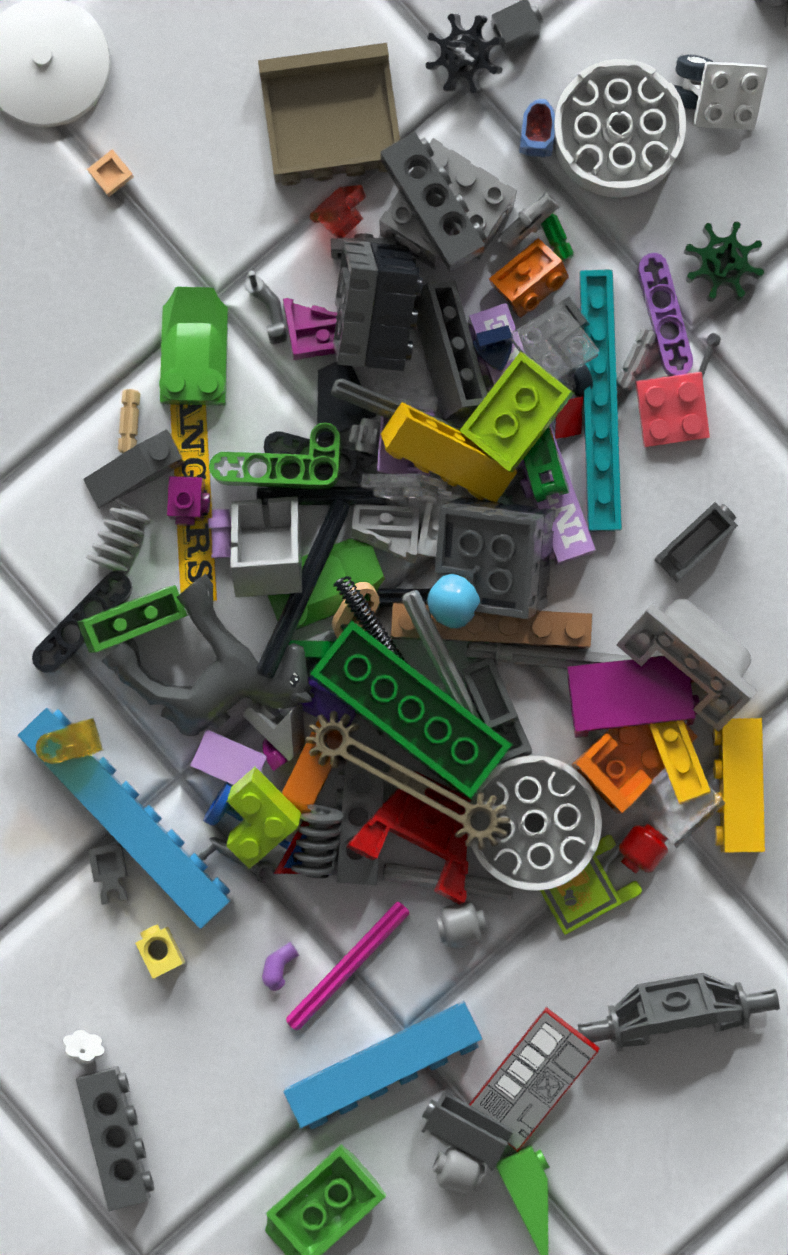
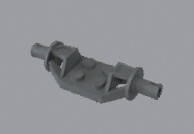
[577,973,780,1052]

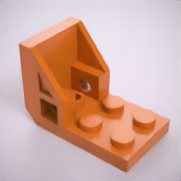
[571,722,698,814]

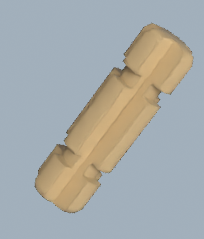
[118,389,140,453]

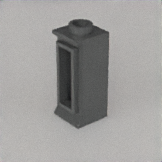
[654,502,738,583]
[421,1091,514,1171]

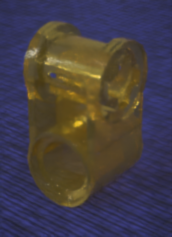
[35,718,104,764]

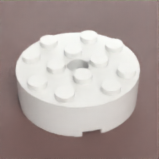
[553,59,686,198]
[468,756,602,890]

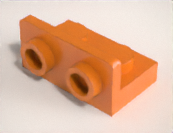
[489,238,569,318]

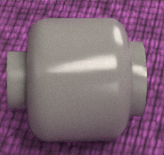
[436,902,487,948]
[433,1146,485,1195]

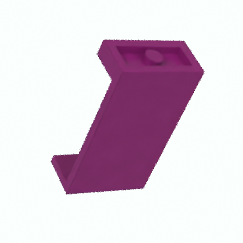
[567,656,699,738]

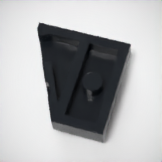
[317,361,376,442]

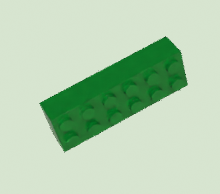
[310,621,512,800]

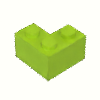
[226,766,301,869]

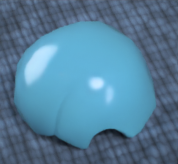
[427,574,480,628]

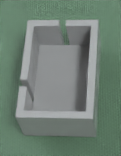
[231,496,302,598]

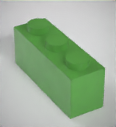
[77,585,188,653]

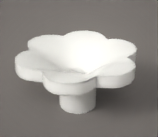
[63,1030,104,1065]

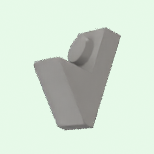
[242,702,305,761]

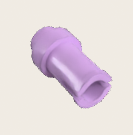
[208,509,232,558]

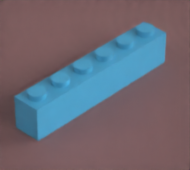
[283,1000,482,1130]

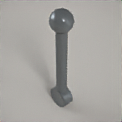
[698,333,721,377]

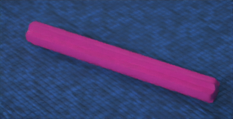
[286,901,410,1031]

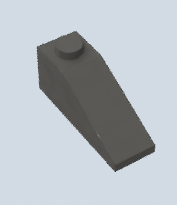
[83,429,186,508]

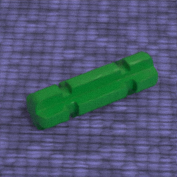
[541,212,574,262]

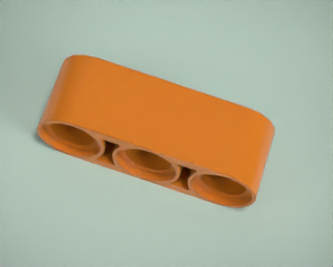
[282,720,343,816]

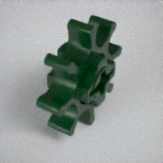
[684,221,764,302]

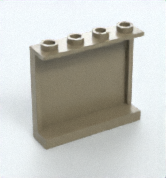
[258,42,400,186]

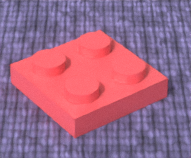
[635,372,710,447]

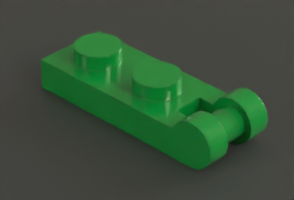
[524,425,570,503]

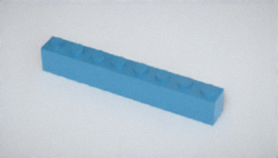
[17,708,231,929]

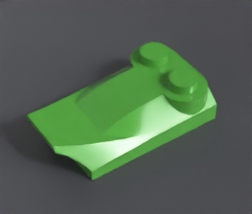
[159,287,228,405]
[267,538,385,630]
[265,1144,386,1255]

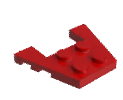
[346,771,471,905]

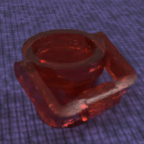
[310,185,366,238]

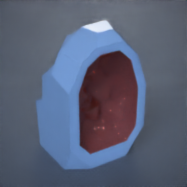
[519,99,555,157]

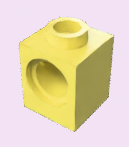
[135,924,185,979]

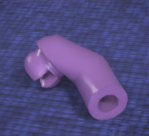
[262,942,299,991]

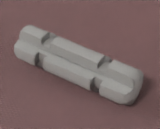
[617,328,656,391]

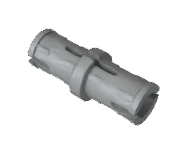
[499,191,561,251]

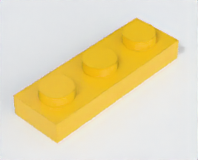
[648,720,711,805]

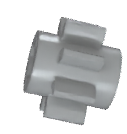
[349,418,381,457]

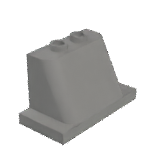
[616,599,757,731]

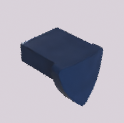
[473,325,513,372]

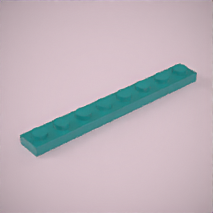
[579,269,622,532]

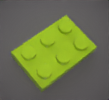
[459,351,574,473]

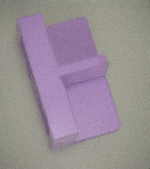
[190,730,267,785]

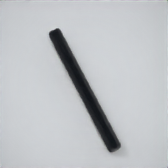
[257,499,349,679]

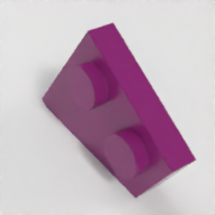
[283,298,337,360]

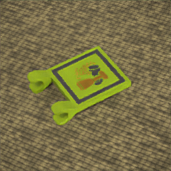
[540,834,642,935]

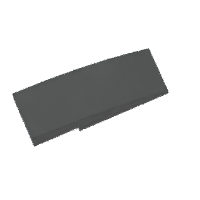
[461,657,532,764]

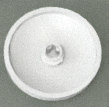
[0,0,111,128]

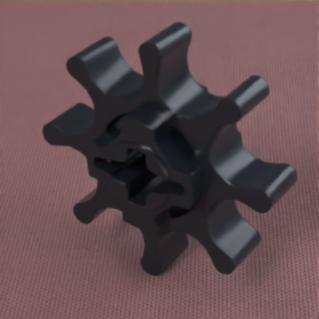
[425,13,505,93]

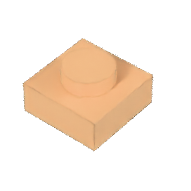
[87,149,134,197]

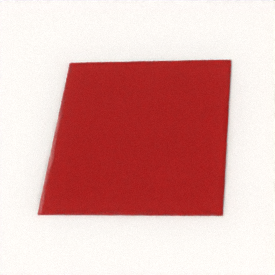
[555,397,583,439]

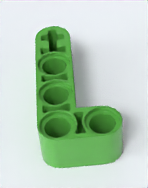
[209,422,341,489]

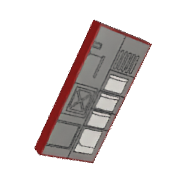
[468,1007,599,1152]

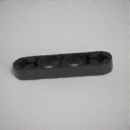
[263,431,388,487]
[32,572,133,673]

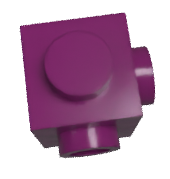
[167,476,210,526]

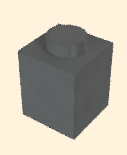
[491,0,543,53]

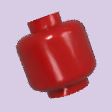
[618,823,668,874]

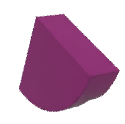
[263,738,288,771]

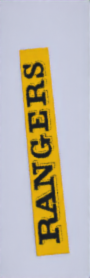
[170,405,217,601]

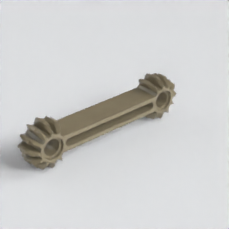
[305,711,510,850]

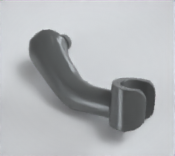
[245,271,287,345]
[199,837,275,883]

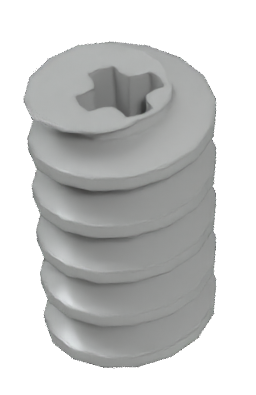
[86,499,151,572]

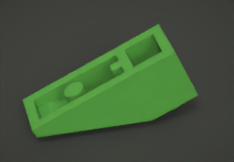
[496,1144,550,1255]

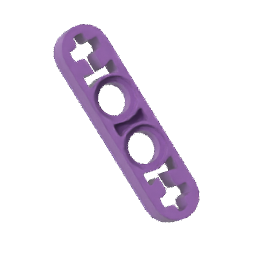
[638,253,693,376]

